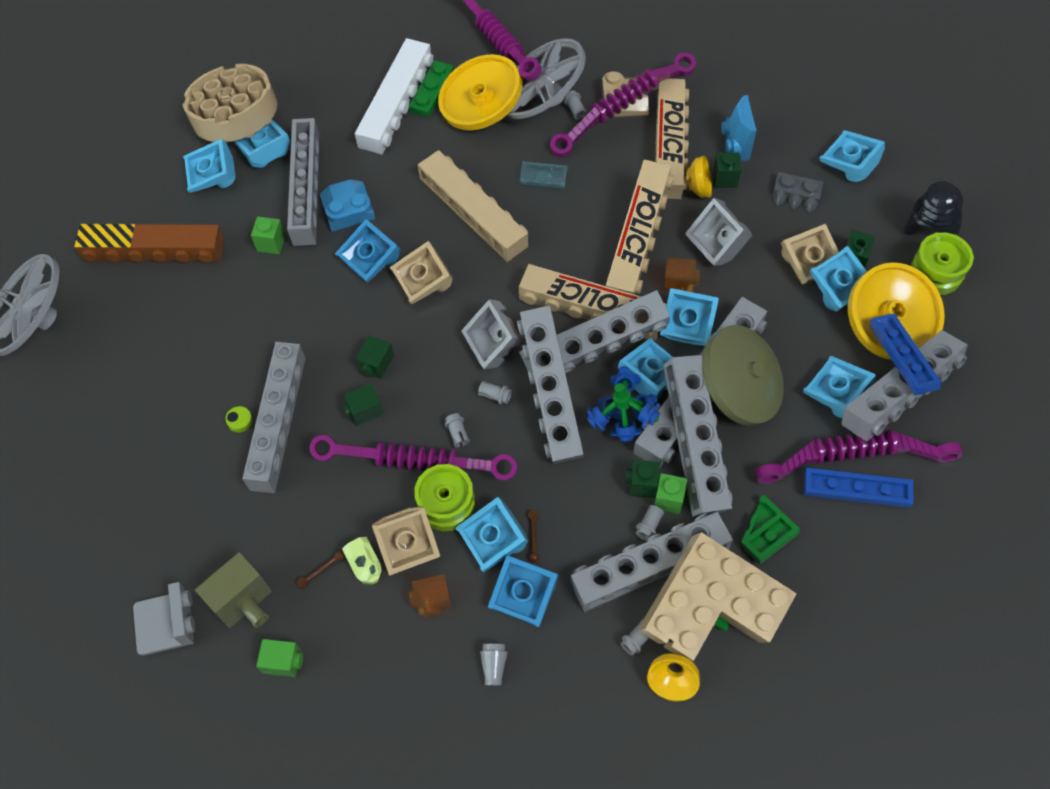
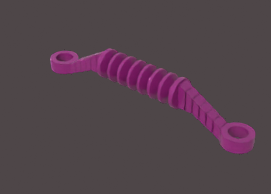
[463,0,542,81]
[550,53,696,158]
[755,429,964,484]
[310,435,518,480]

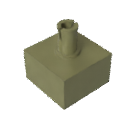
[195,552,272,629]

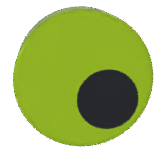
[225,406,252,433]

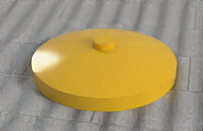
[438,54,523,130]
[848,263,945,360]

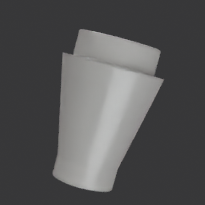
[480,644,508,686]

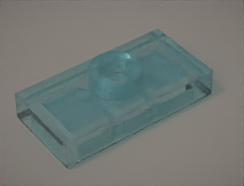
[520,161,568,189]

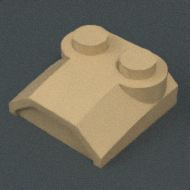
[601,72,649,117]
[781,224,839,285]
[390,241,453,304]
[372,506,441,576]

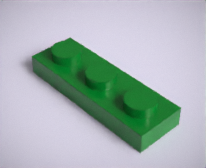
[408,60,454,118]

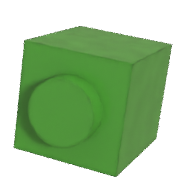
[251,216,286,255]
[654,473,687,515]
[256,639,303,677]

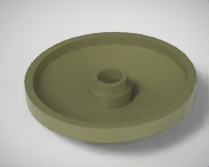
[702,325,784,426]

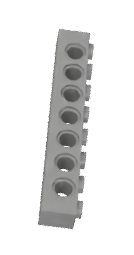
[633,297,768,469]

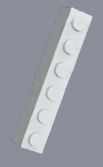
[355,38,433,154]

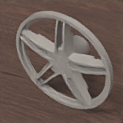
[506,38,586,119]
[0,254,59,356]

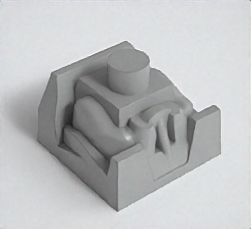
[685,198,752,266]
[461,299,525,369]

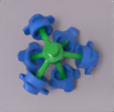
[586,366,660,442]

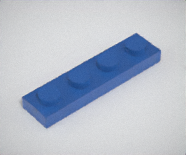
[869,313,942,395]
[804,467,914,508]

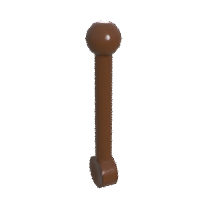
[528,510,539,563]
[296,550,345,589]

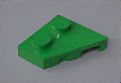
[741,495,800,565]

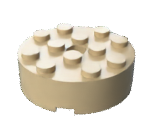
[182,64,277,142]

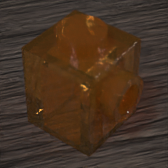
[664,257,700,292]
[409,574,452,617]

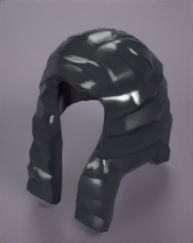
[904,181,963,236]

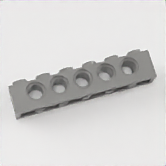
[287,118,319,246]
[519,290,670,383]
[517,305,584,464]
[841,330,968,442]
[242,342,306,493]
[663,355,733,517]
[570,512,733,612]

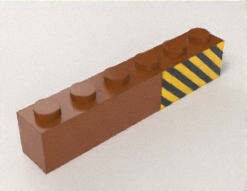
[74,224,224,262]

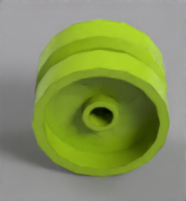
[911,232,974,295]
[415,464,475,532]

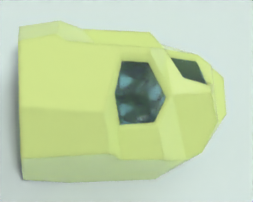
[342,537,381,584]

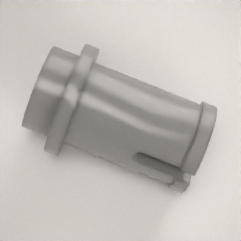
[564,90,587,120]
[478,381,512,405]
[444,413,470,448]
[636,505,664,541]
[620,619,649,655]

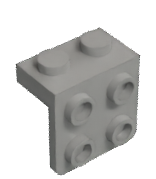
[133,582,195,656]

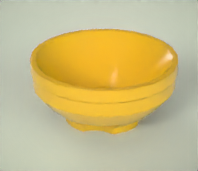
[686,156,712,198]
[647,654,700,701]

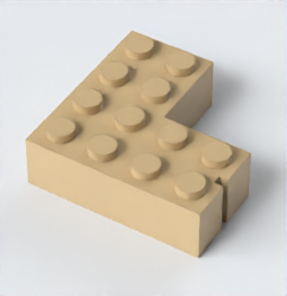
[638,532,797,661]

